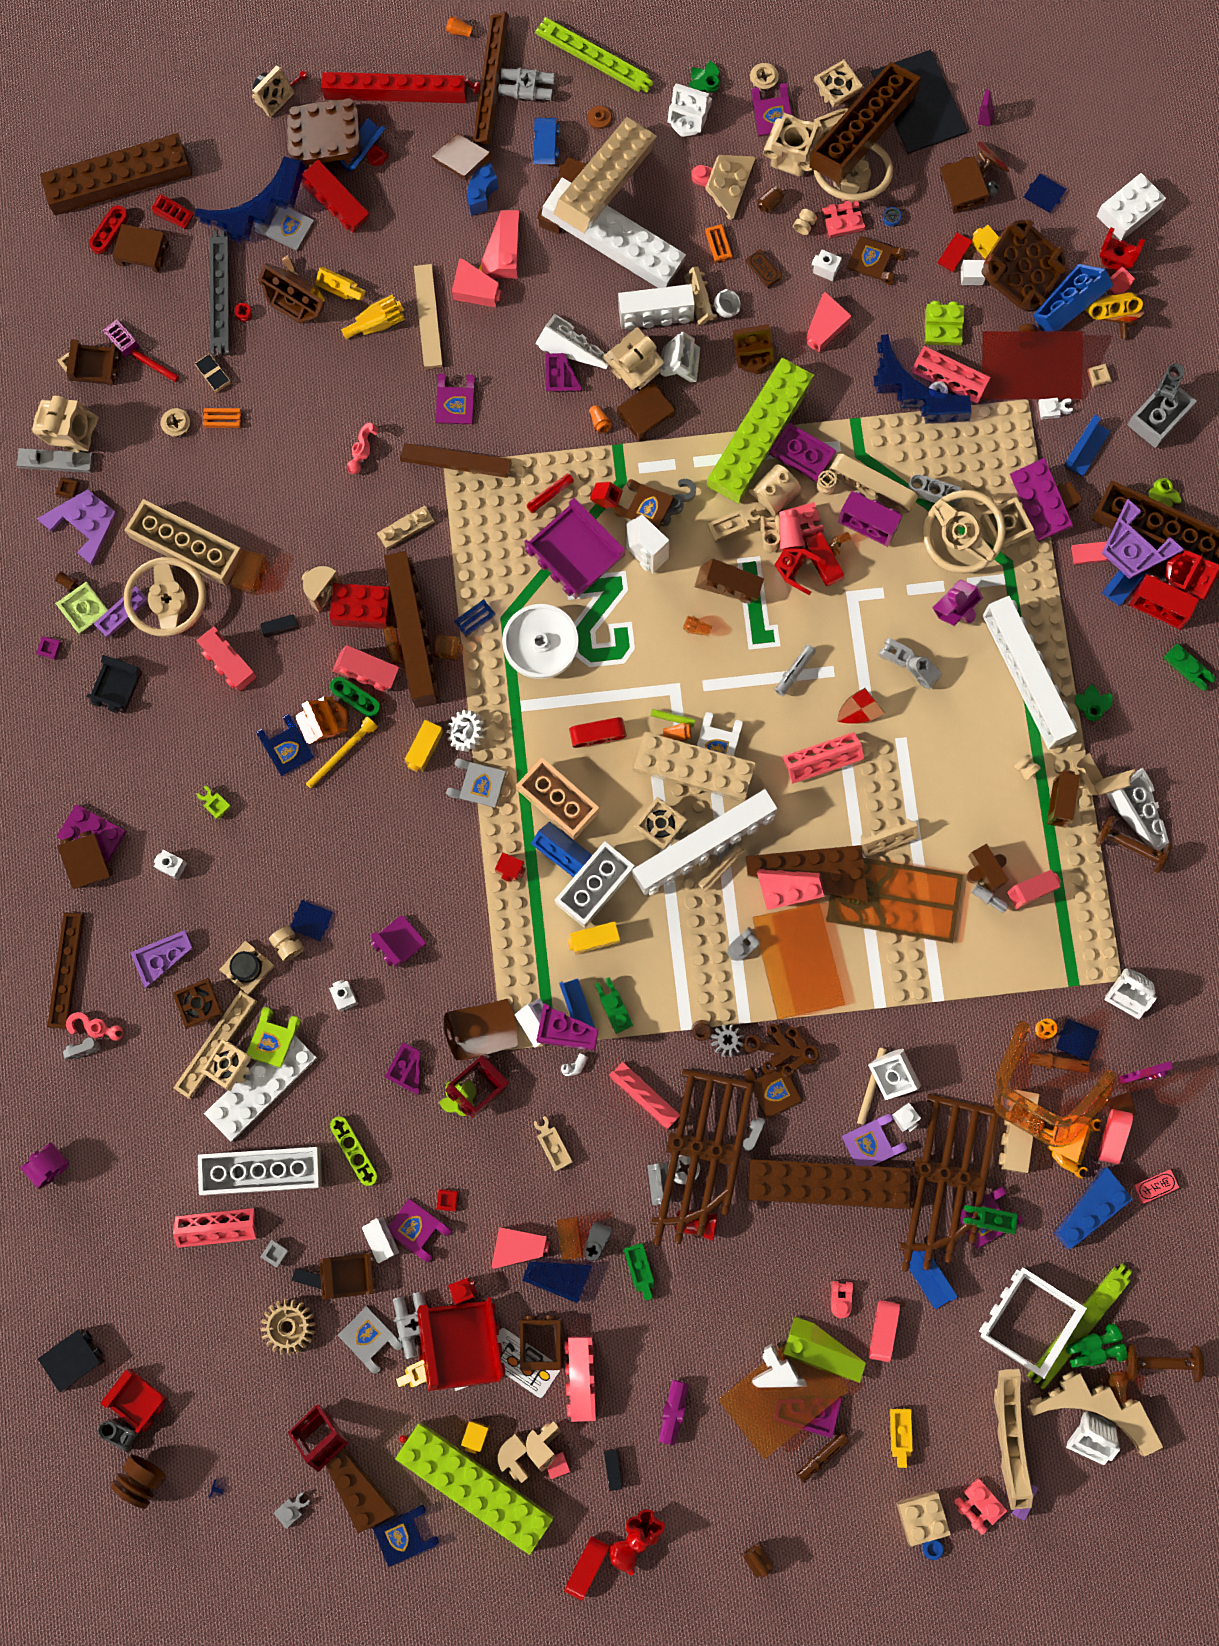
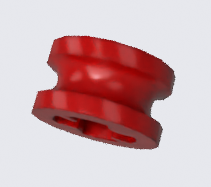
[235,303,252,322]

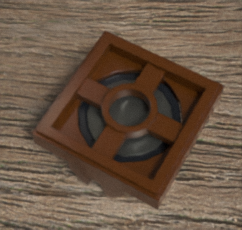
[172,978,223,1029]

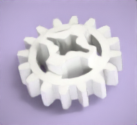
[446,710,485,752]

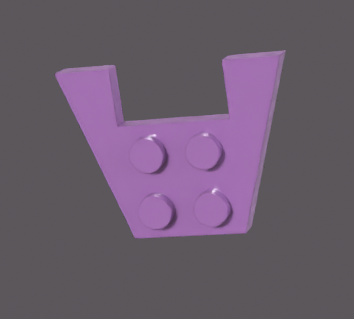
[37,489,117,566]
[1102,499,1184,579]

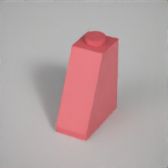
[452,258,502,307]
[806,292,851,352]
[1007,869,1061,910]
[491,1227,550,1268]

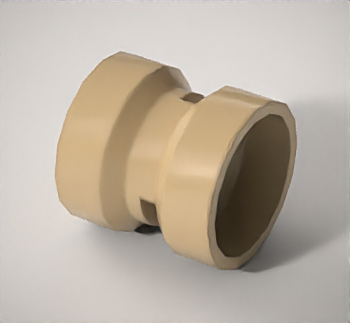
[793,209,817,235]
[817,470,837,495]
[1014,754,1041,781]

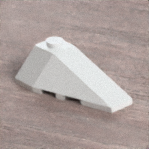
[535,313,609,369]
[1105,768,1169,851]

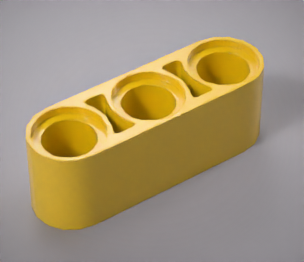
[1085,292,1143,320]

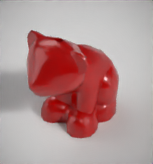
[608,1509,665,1576]

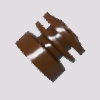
[110,1454,166,1509]

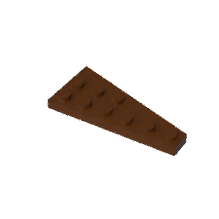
[746,845,868,903]

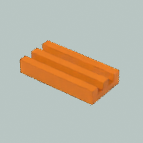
[705,224,733,263]
[203,408,241,428]

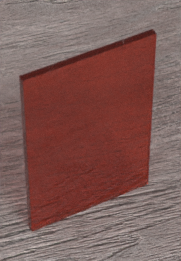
[981,331,1083,399]

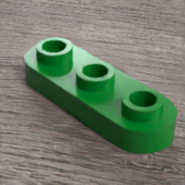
[330,677,380,718]

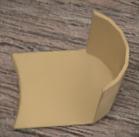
[1076,753,1136,795]

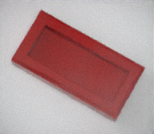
[937,233,972,272]

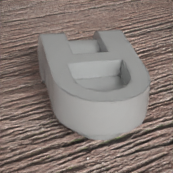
[878,638,914,667]
[727,927,762,961]
[63,1038,100,1060]
[742,1117,765,1151]

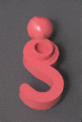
[347,422,378,474]
[66,1012,124,1041]

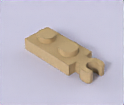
[708,507,760,542]
[534,1116,573,1172]

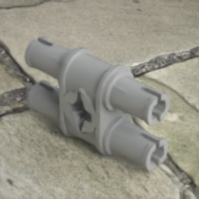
[498,67,555,101]
[393,1291,427,1360]

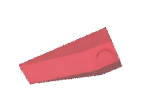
[481,210,519,279]

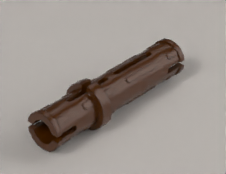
[796,1432,850,1483]

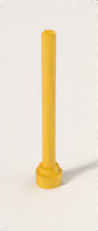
[306,717,378,788]

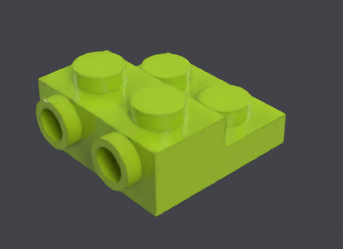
[925,301,964,346]

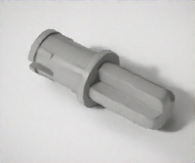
[971,883,1009,913]

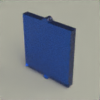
[1023,173,1066,213]
[290,900,333,942]
[1056,1018,1099,1061]

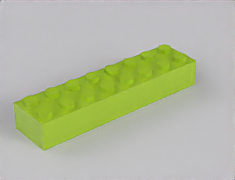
[707,358,814,504]
[395,1422,554,1555]

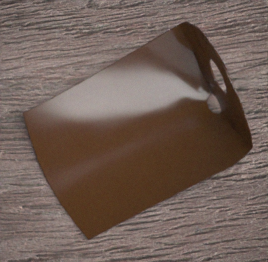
[443,998,518,1061]

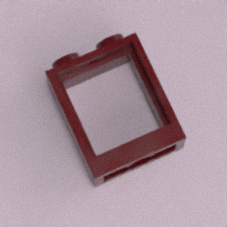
[445,1055,509,1119]
[287,1404,349,1472]

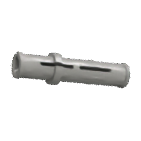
[774,644,816,696]

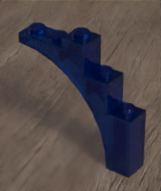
[195,156,306,242]
[873,334,972,424]

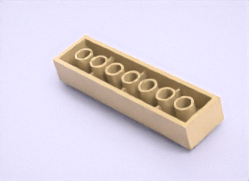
[553,117,657,234]

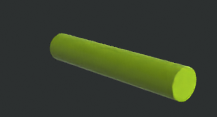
[650,709,695,727]

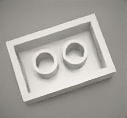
[1097,173,1166,240]

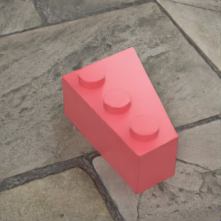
[196,626,257,692]
[757,868,825,910]

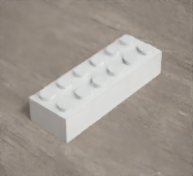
[198,1147,322,1196]

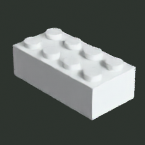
[618,284,694,330]
[555,841,635,928]

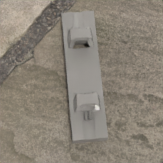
[16,448,93,473]

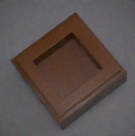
[56,477,80,499]

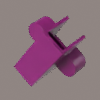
[932,579,983,626]

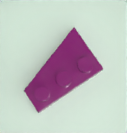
[536,1004,599,1051]

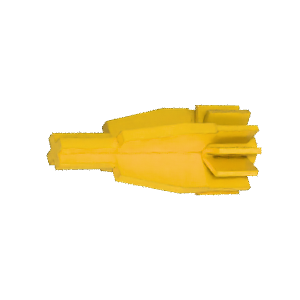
[341,294,405,339]

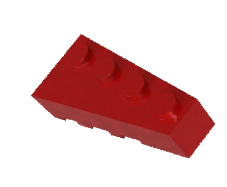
[302,160,369,233]

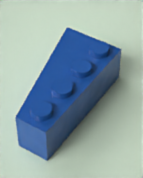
[1033,264,1114,334]
[1054,1167,1133,1249]

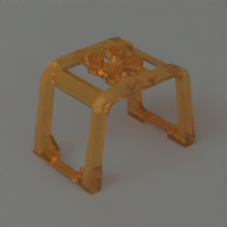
[993,1021,1116,1147]

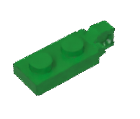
[623,1243,654,1301]

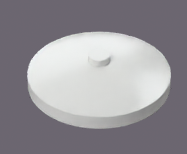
[502,604,578,679]

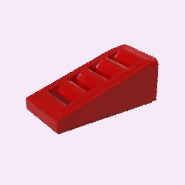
[152,194,194,229]

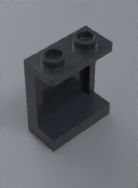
[86,655,142,713]
[38,1329,105,1393]

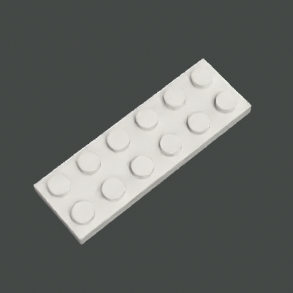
[204,1035,317,1142]

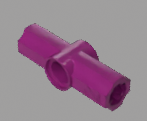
[658,1380,689,1446]

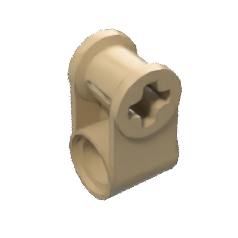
[760,515,780,552]

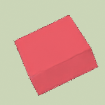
[547,1452,570,1479]

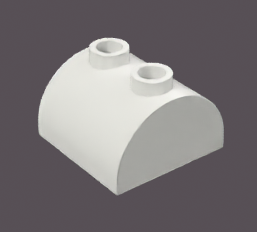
[869,1049,921,1100]

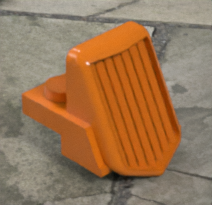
[296,696,348,744]

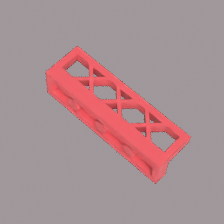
[911,346,991,404]
[782,732,864,784]
[609,1062,680,1130]
[173,1208,257,1248]

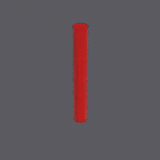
[130,349,179,383]

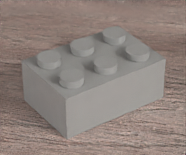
[1127,387,1197,449]

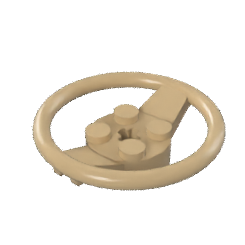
[814,143,893,203]
[923,490,1006,574]
[124,557,206,637]

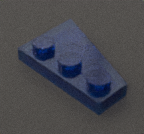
[522,1261,593,1303]

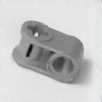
[906,655,942,690]

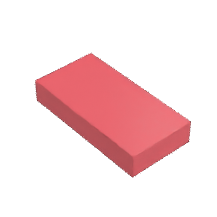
[1071,541,1109,565]

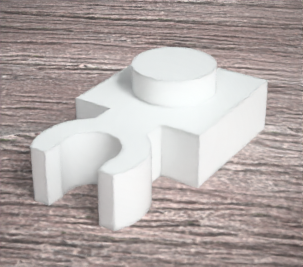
[1038,398,1073,420]

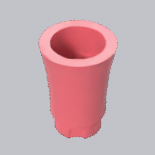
[779,509,806,551]

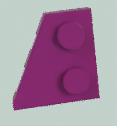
[545,353,581,391]
[384,1042,420,1095]

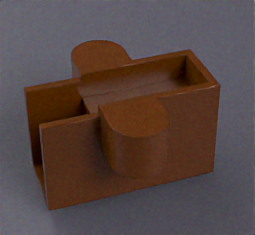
[966,843,1009,892]

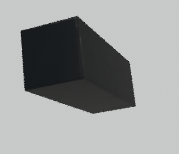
[260,614,299,638]
[292,1268,322,1290]
[604,1449,622,1491]

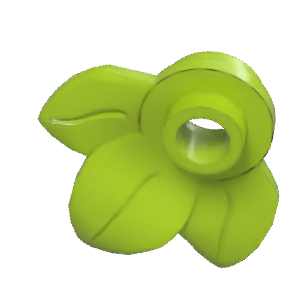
[1148,478,1181,508]
[439,1079,476,1116]

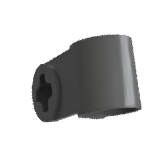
[1154,363,1185,402]
[583,1221,613,1261]
[98,1419,140,1452]

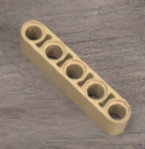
[829,453,918,513]

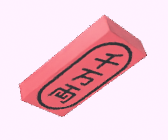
[1133,1169,1179,1204]

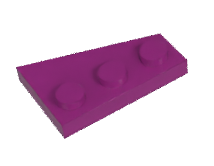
[1119,1061,1173,1084]
[772,1397,842,1438]

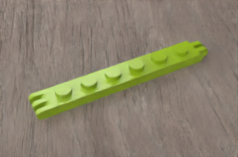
[535,17,653,93]
[1027,1263,1132,1390]

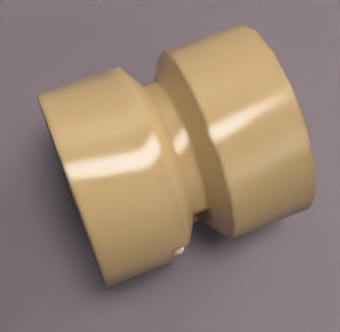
[269,925,304,962]

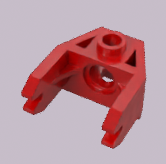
[1099,227,1145,271]
[775,548,828,596]

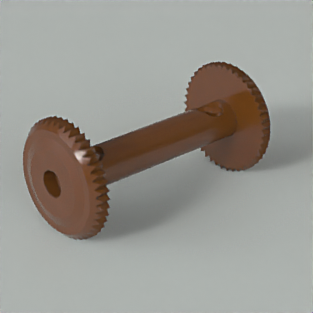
[1096,816,1172,874]
[1125,1344,1204,1382]

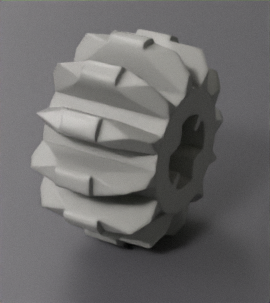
[711,1024,744,1057]

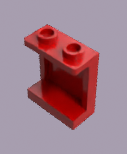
[100,1369,168,1433]

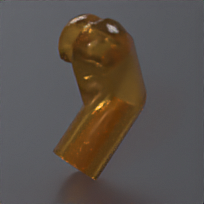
[829,532,851,556]

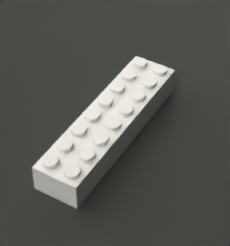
[542,177,686,288]
[983,596,1077,750]
[632,789,778,896]

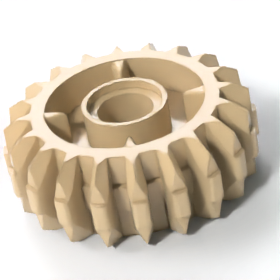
[261,1299,316,1355]

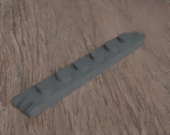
[210,229,230,355]

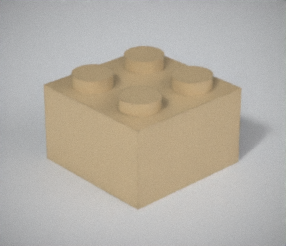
[980,497,1034,550]
[896,1491,950,1546]

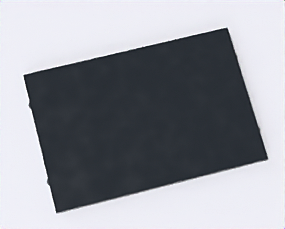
[871,50,968,154]

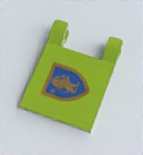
[246,1007,301,1068]

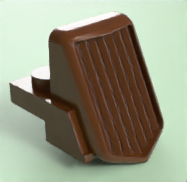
[732,324,774,374]

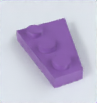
[130,930,193,988]

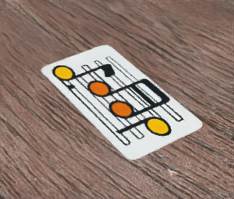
[497,1328,560,1398]

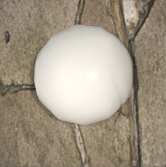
[714,289,741,318]

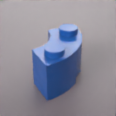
[533,118,560,164]
[467,163,498,216]

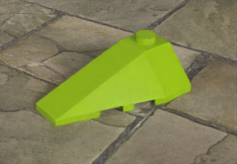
[782,1317,866,1383]

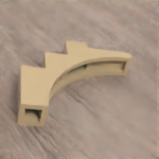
[994,1369,1033,1510]
[1026,1371,1163,1456]

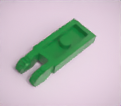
[1163,643,1216,691]
[594,977,634,1034]
[963,1205,1018,1235]

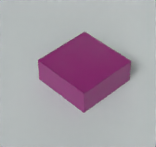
[36,636,62,660]

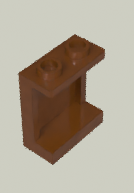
[940,156,989,214]
[112,224,169,273]
[66,339,120,385]
[617,382,675,442]
[57,830,113,889]
[319,1253,376,1300]

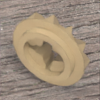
[750,63,779,91]
[161,408,191,437]

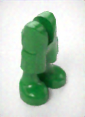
[1065,1323,1127,1368]

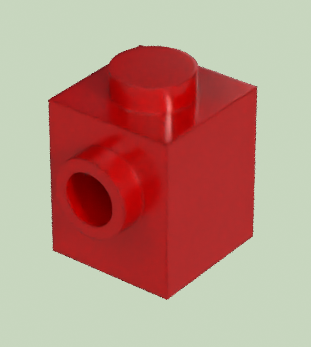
[590,482,623,508]
[495,852,526,883]
[448,1278,477,1304]

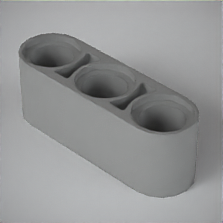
[908,474,962,508]

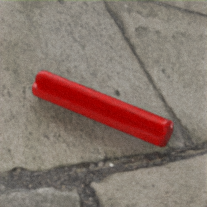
[526,473,574,513]

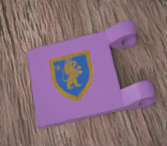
[842,1114,907,1166]

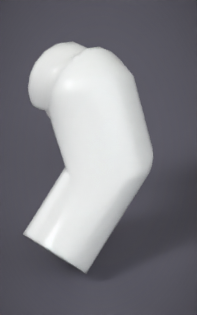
[561,1053,588,1077]

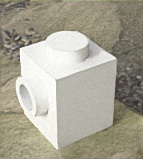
[812,250,842,281]
[961,260,985,285]
[154,850,187,880]
[329,980,358,1012]
[891,1103,921,1132]

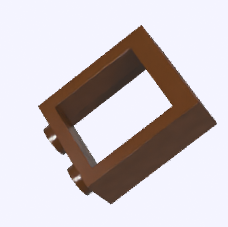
[1046,770,1080,828]
[520,1316,561,1370]

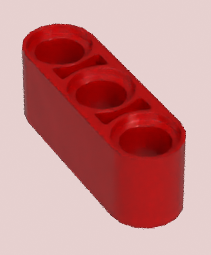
[804,532,845,587]
[569,717,627,748]
[564,1536,609,1601]

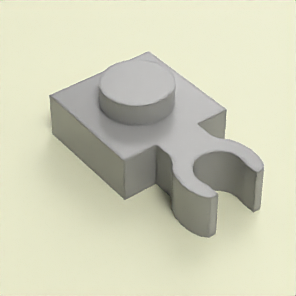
[274,1492,311,1529]

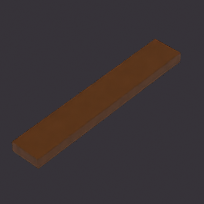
[400,443,512,478]
[47,912,84,1029]

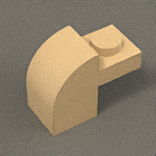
[526,1421,562,1472]
[498,1432,529,1483]

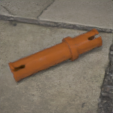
[1028,1052,1090,1074]

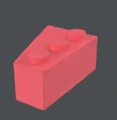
[332,645,399,692]

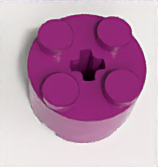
[20,1142,70,1189]

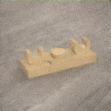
[684,267,718,325]
[377,505,435,550]
[860,819,919,857]

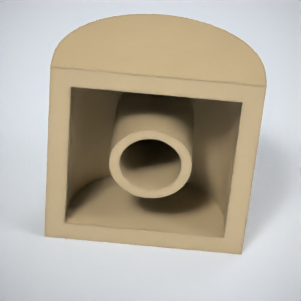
[749,464,802,516]
[302,566,341,613]

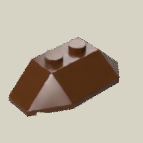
[258,263,325,323]

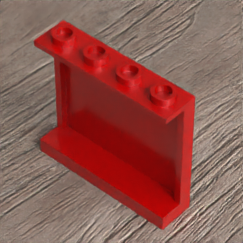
[417,1297,505,1391]

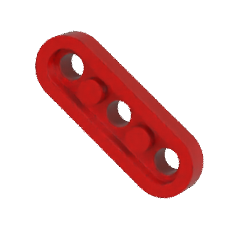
[89,205,128,254]

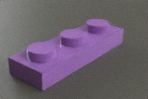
[94,586,148,638]

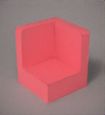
[1107,267,1135,295]

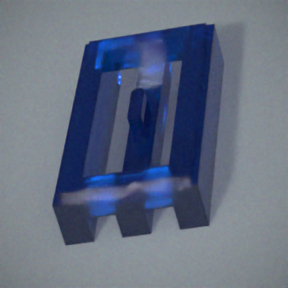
[454,599,496,637]

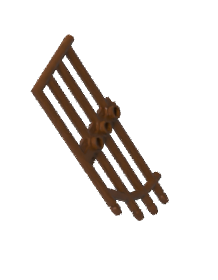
[651,1069,755,1246]
[899,1094,1000,1272]

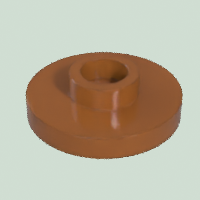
[587,106,611,129]

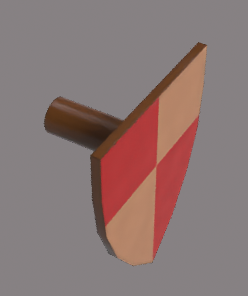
[977,141,1009,175]
[1101,309,1144,339]
[837,688,885,724]

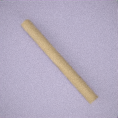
[857,1048,887,1125]

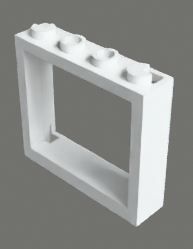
[979,1268,1087,1379]

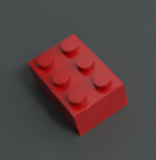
[1129,574,1199,630]
[329,583,392,629]

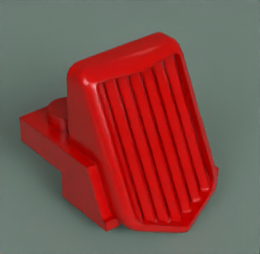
[1166,550,1219,601]

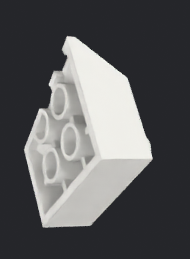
[626,515,669,574]

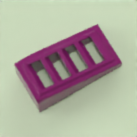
[977,89,994,126]
[103,320,139,357]

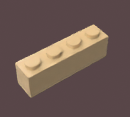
[999,1090,1039,1174]

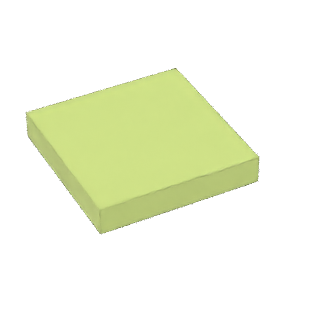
[55,581,108,634]

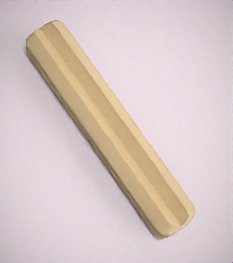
[698,844,744,891]

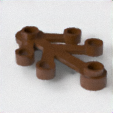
[744,1024,820,1077]

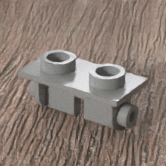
[647,1163,672,1205]

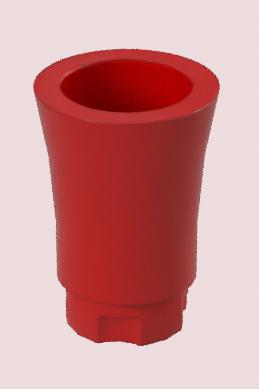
[675,1211,718,1241]

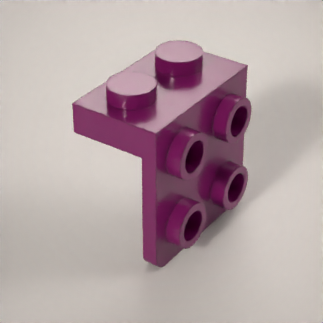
[370,916,425,968]

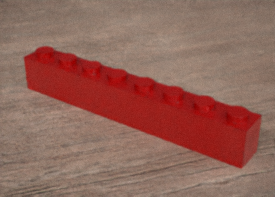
[321,72,467,103]

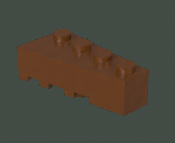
[326,1447,397,1534]

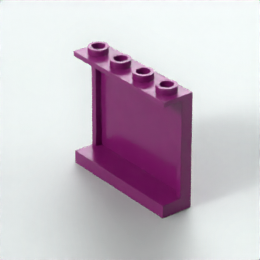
[524,498,625,599]

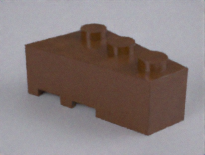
[694,558,764,604]

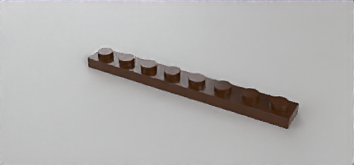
[473,11,509,146]

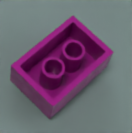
[838,491,902,547]

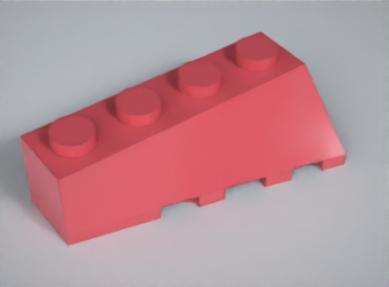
[565,1336,596,1422]

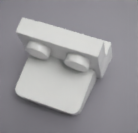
[668,83,712,137]
[660,332,700,383]
[1104,968,1157,1019]
[752,1344,807,1388]
[1066,1411,1120,1465]

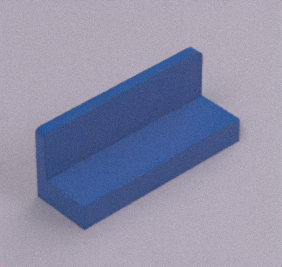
[336,118,385,173]
[1064,414,1110,476]
[1102,569,1149,606]
[531,822,592,878]
[559,978,595,1028]
[902,1251,958,1309]

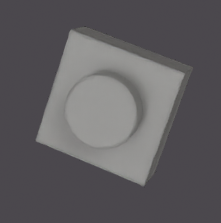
[260,1240,289,1268]

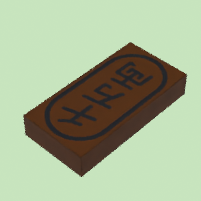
[745,249,782,288]

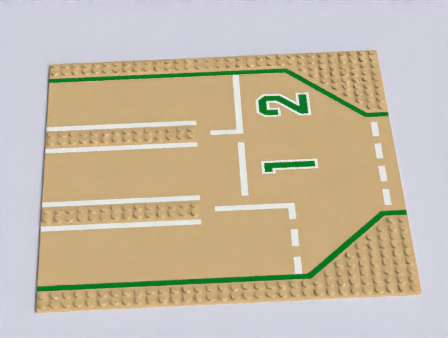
[444,399,1121,1051]

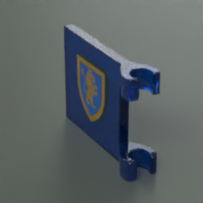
[256,714,315,776]
[372,1505,439,1567]

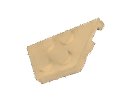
[705,155,755,220]

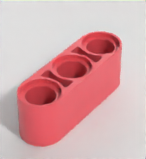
[1098,1109,1133,1165]
[869,1300,900,1362]

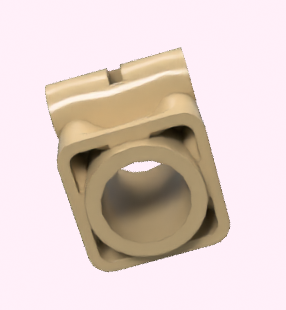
[763,113,824,176]
[603,327,665,390]
[32,396,99,452]

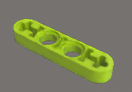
[330,1117,378,1186]

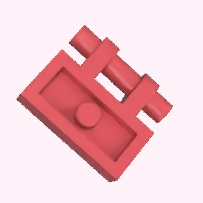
[822,201,865,239]
[778,502,824,537]
[953,1478,1007,1535]

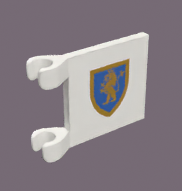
[697,712,742,756]

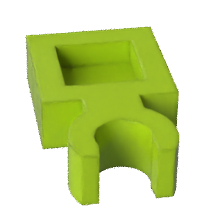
[196,786,231,820]

